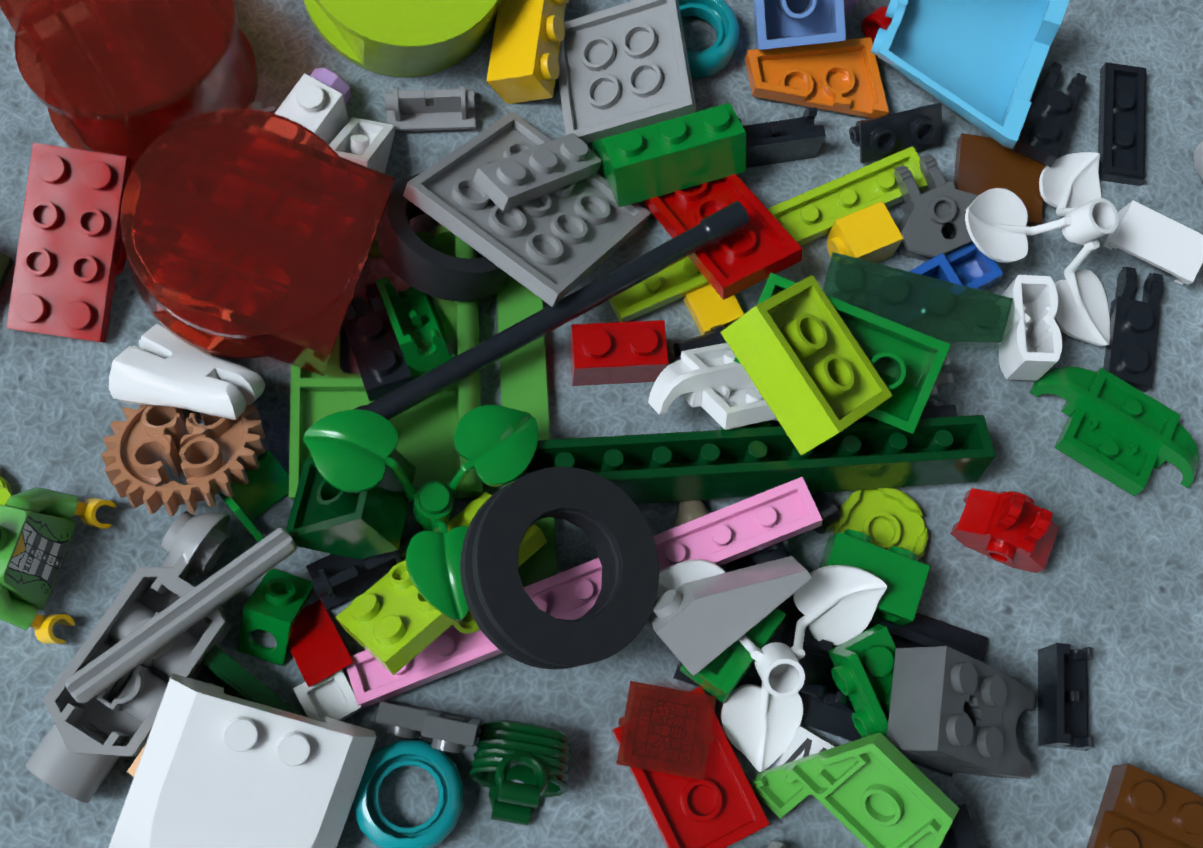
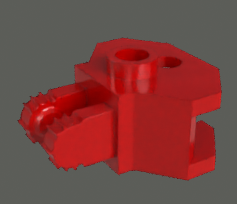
[950,488,1059,573]

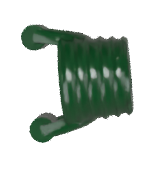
[469,720,572,826]

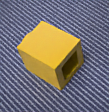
[827,201,903,275]

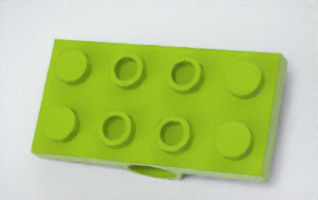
[336,491,547,676]

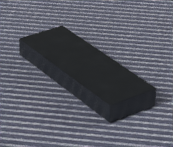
[1098,62,1146,186]

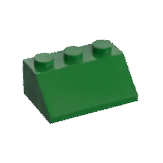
[592,103,746,208]

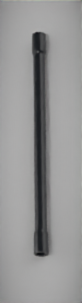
[353,201,750,420]

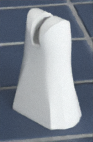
[109,324,266,420]

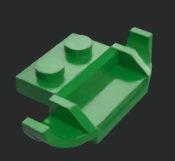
[1029,367,1200,497]

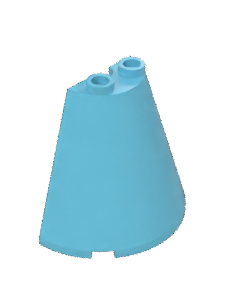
[871,0,1070,149]

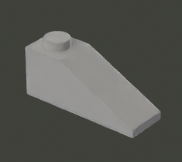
[648,556,813,676]

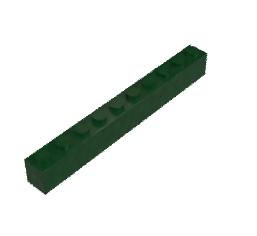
[513,415,995,504]

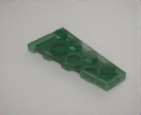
[822,252,1013,346]

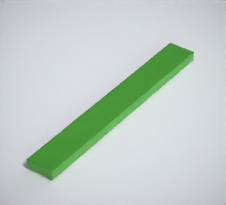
[496,276,558,587]

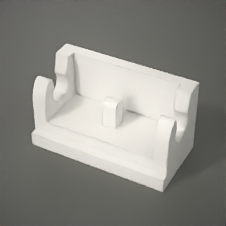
[1103,200,1203,285]

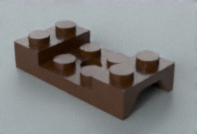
[1087,764,1203,848]

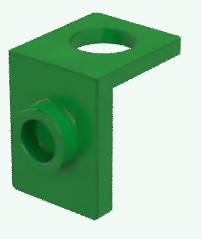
[218,450,289,542]
[237,568,314,666]

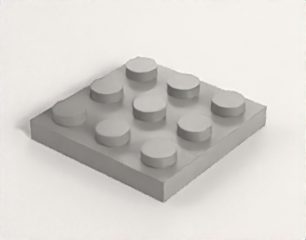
[558,0,697,144]

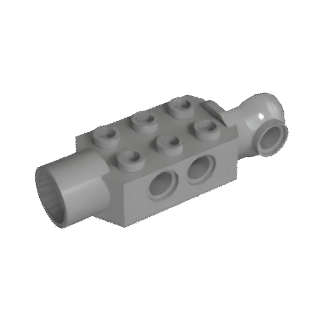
[25,511,232,803]

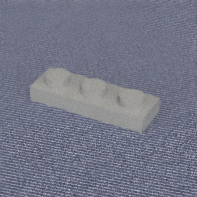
[473,133,602,211]

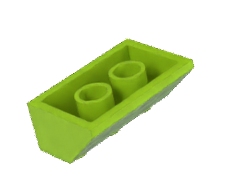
[720,275,893,455]

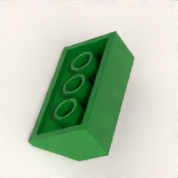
[734,272,951,434]

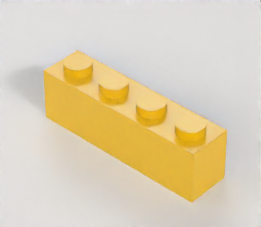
[486,0,570,104]

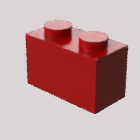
[569,320,669,386]

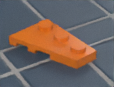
[745,37,889,118]

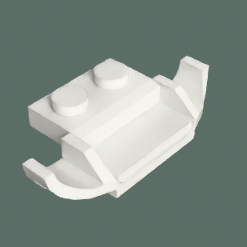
[648,343,777,430]

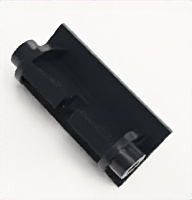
[849,103,942,163]
[306,537,407,610]

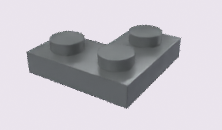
[376,699,483,753]

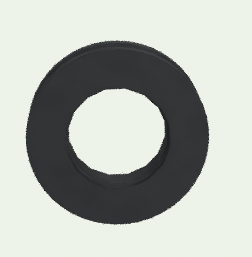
[460,467,659,670]

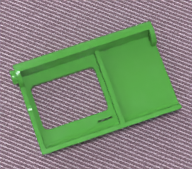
[289,225,483,502]

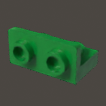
[828,624,896,738]

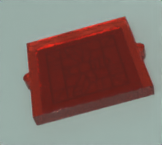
[616,681,716,781]

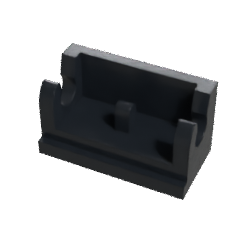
[739,107,826,168]
[1038,643,1095,751]

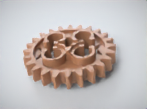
[101,404,266,516]

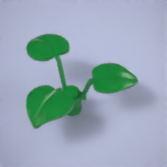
[303,405,538,621]

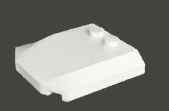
[108,673,376,848]

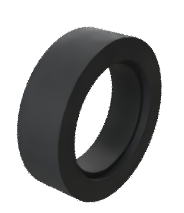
[378,173,510,301]

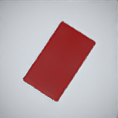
[289,600,353,687]

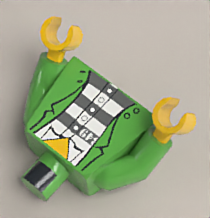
[0,487,117,644]

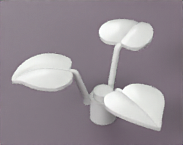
[965,152,1119,346]
[655,559,887,772]

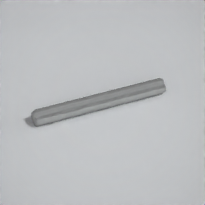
[65,528,297,703]

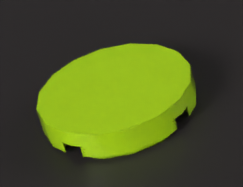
[833,488,928,561]

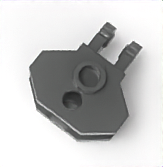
[894,153,978,261]

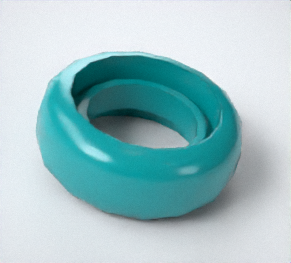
[679,0,740,80]
[352,740,464,848]

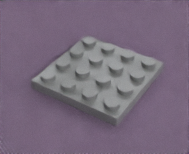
[403,112,651,307]

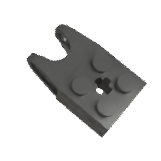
[887,646,1036,779]

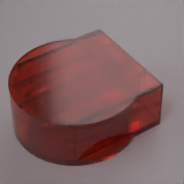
[0,0,258,174]
[121,109,395,376]

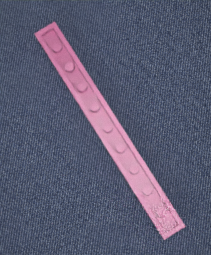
[346,477,823,709]

